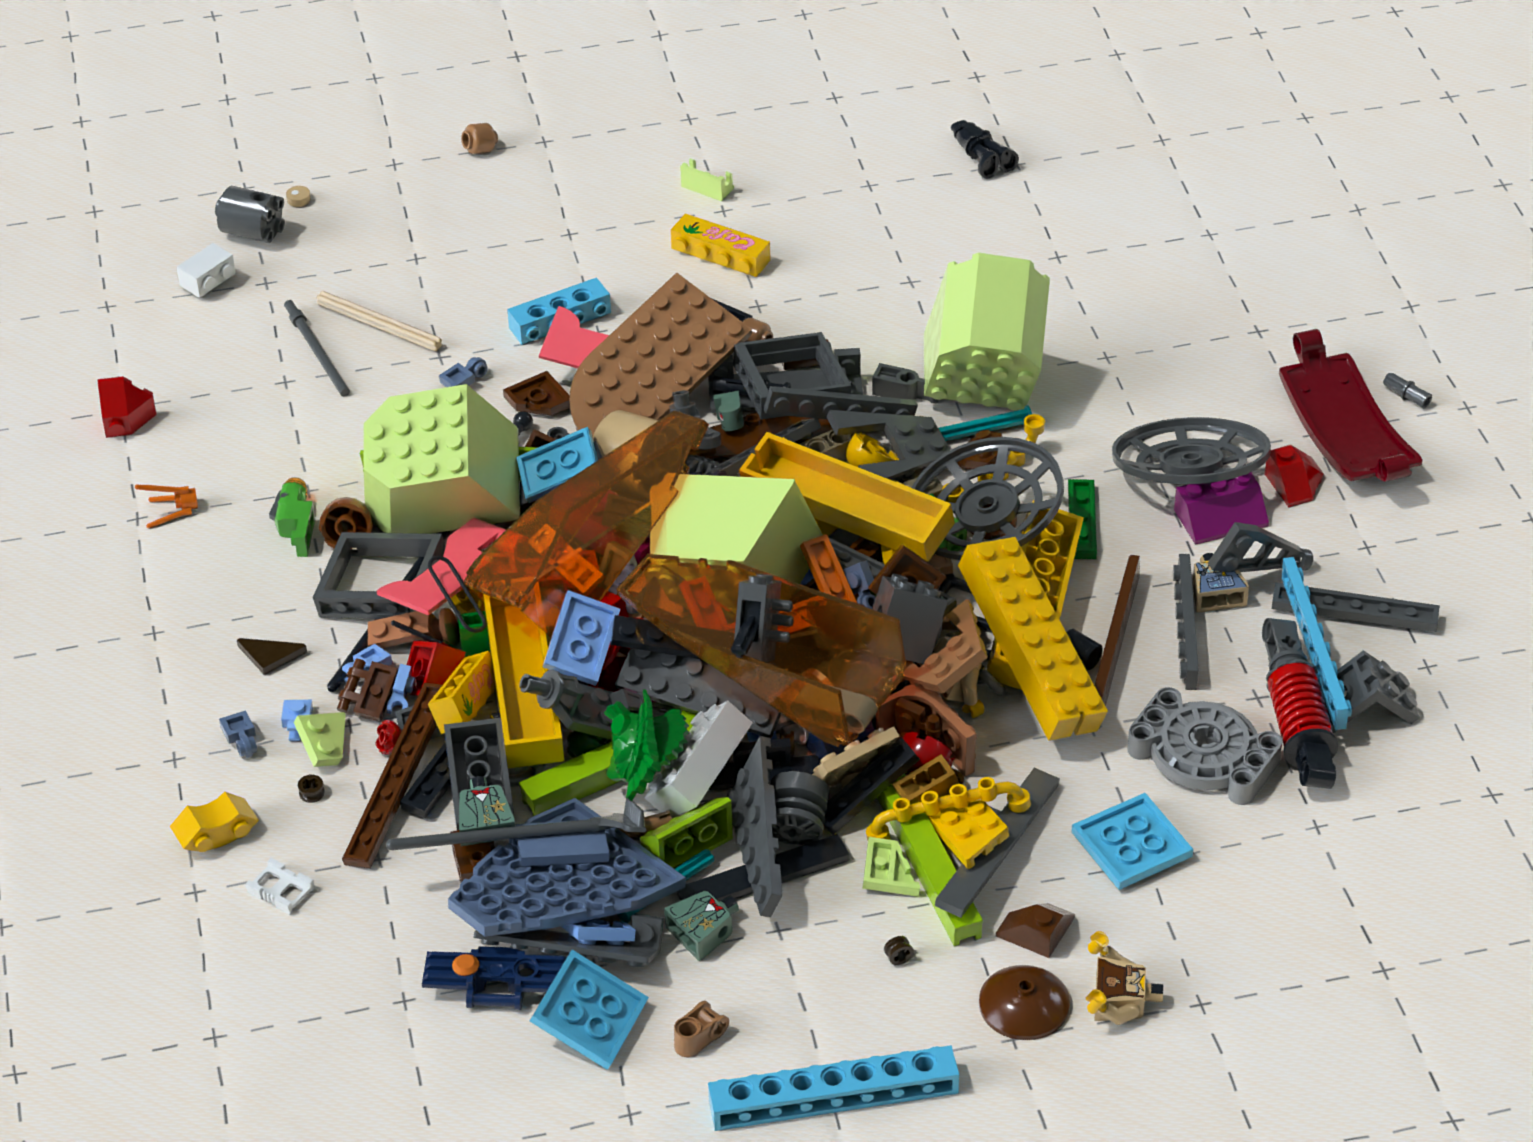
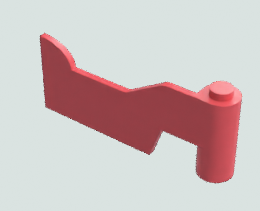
[539,306,609,368]
[377,518,531,616]

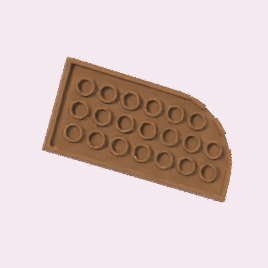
[569,273,752,437]

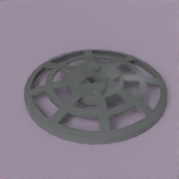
[1112,417,1271,484]
[912,437,1064,560]

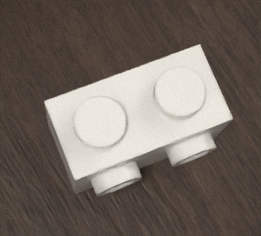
[177,243,236,298]

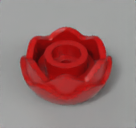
[375,720,402,755]

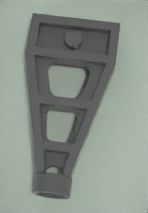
[1208,522,1313,572]

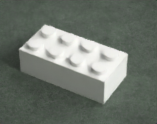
[644,701,753,818]

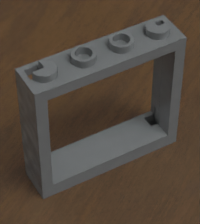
[733,332,854,420]
[312,532,446,619]

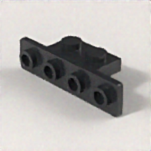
[709,738,820,790]

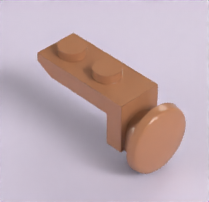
[368,608,460,648]

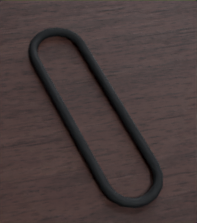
[428,556,487,633]

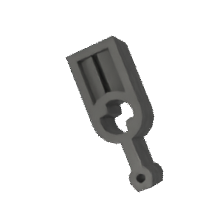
[872,363,939,403]

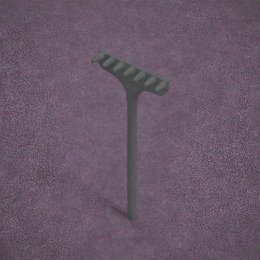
[386,799,646,851]

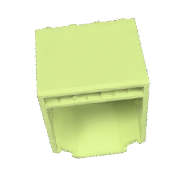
[924,253,1050,410]
[364,384,521,534]
[650,474,823,621]

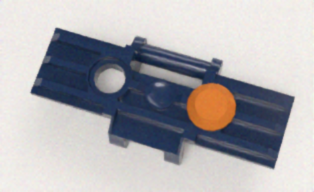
[422,946,567,1010]

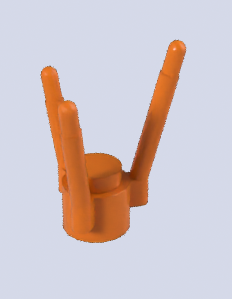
[135,484,198,528]

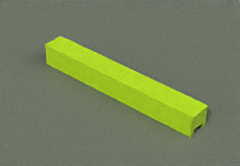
[519,710,696,816]
[869,762,983,946]

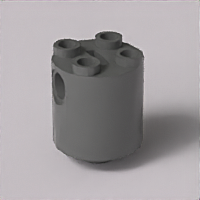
[215,185,285,243]

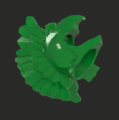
[604,689,689,801]

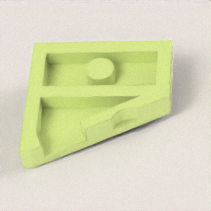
[293,712,346,767]
[862,837,920,896]

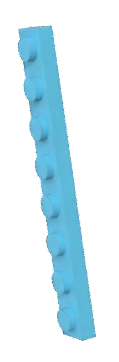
[1282,557,1352,730]

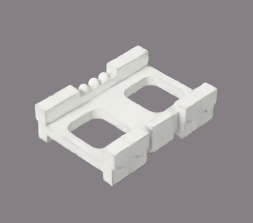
[245,858,314,915]

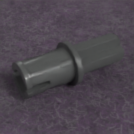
[1383,373,1432,409]

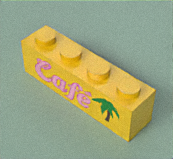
[671,214,771,277]
[428,651,496,734]

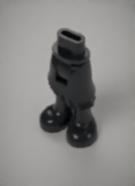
[951,120,1019,179]

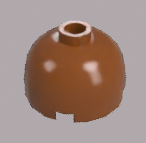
[319,497,373,549]

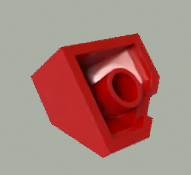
[97,376,157,438]
[1265,445,1324,508]
[407,641,466,696]

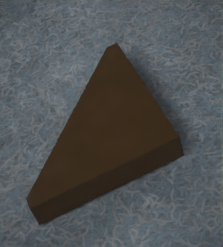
[237,638,307,675]

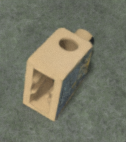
[1193,553,1249,613]

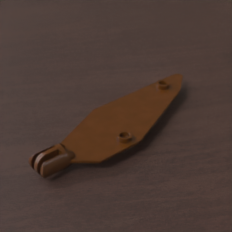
[683,413,852,460]

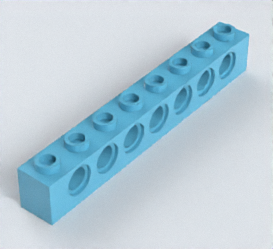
[708,1045,959,1131]

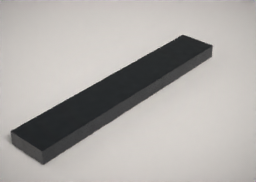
[677,834,850,902]

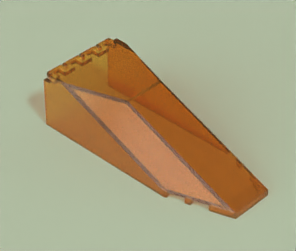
[464,411,709,638]
[616,554,907,747]

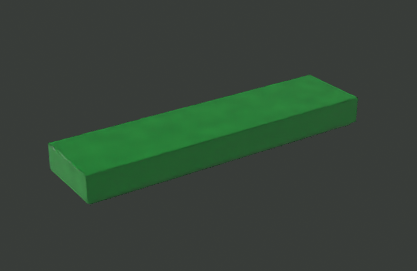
[1068,479,1097,560]

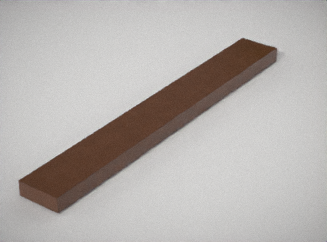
[1094,555,1140,729]
[342,683,442,869]

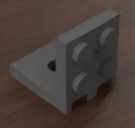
[1323,650,1420,733]

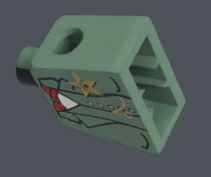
[459,776,515,846]
[664,891,739,961]

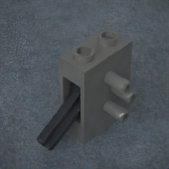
[731,574,794,665]

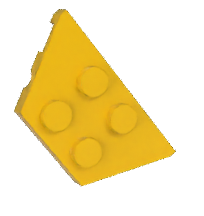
[927,800,1009,869]

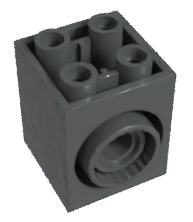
[863,574,948,664]

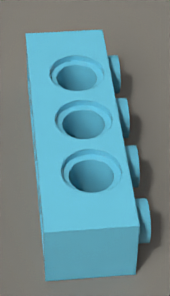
[507,277,611,345]

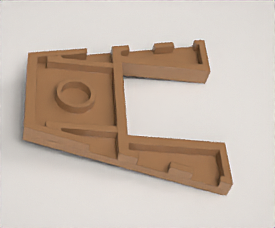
[886,599,988,694]

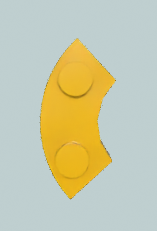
[170,792,259,852]

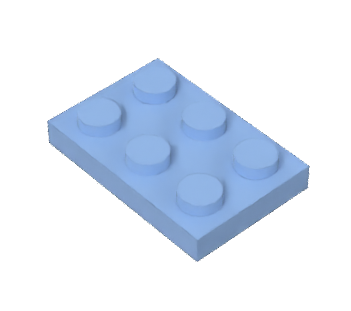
[543,590,620,686]

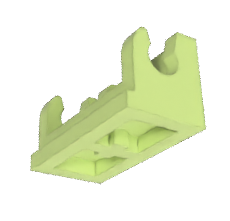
[680,158,734,201]

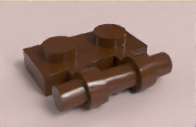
[337,658,399,722]
[895,697,942,743]

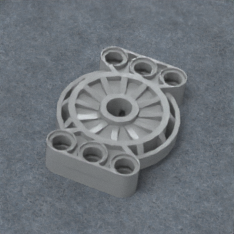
[1127,687,1283,805]

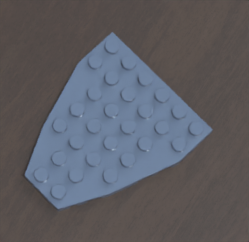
[448,798,686,937]

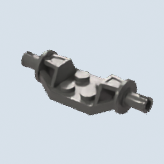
[519,669,667,740]

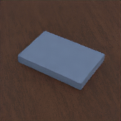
[516,821,609,867]

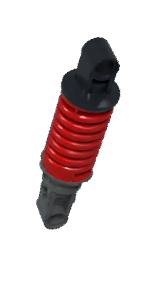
[1262,618,1338,789]

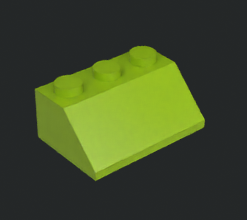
[640,797,733,869]

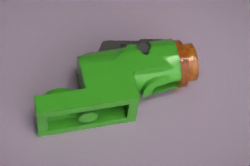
[269,477,315,557]

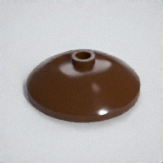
[979,965,1070,1040]

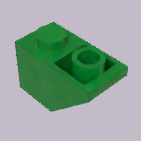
[458,611,490,656]

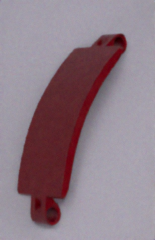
[1279,329,1423,482]

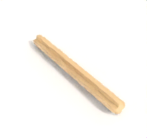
[316,291,442,351]

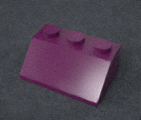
[1174,472,1269,545]

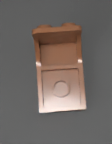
[875,684,977,777]

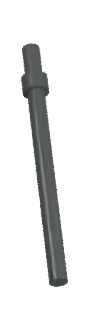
[284,300,350,397]

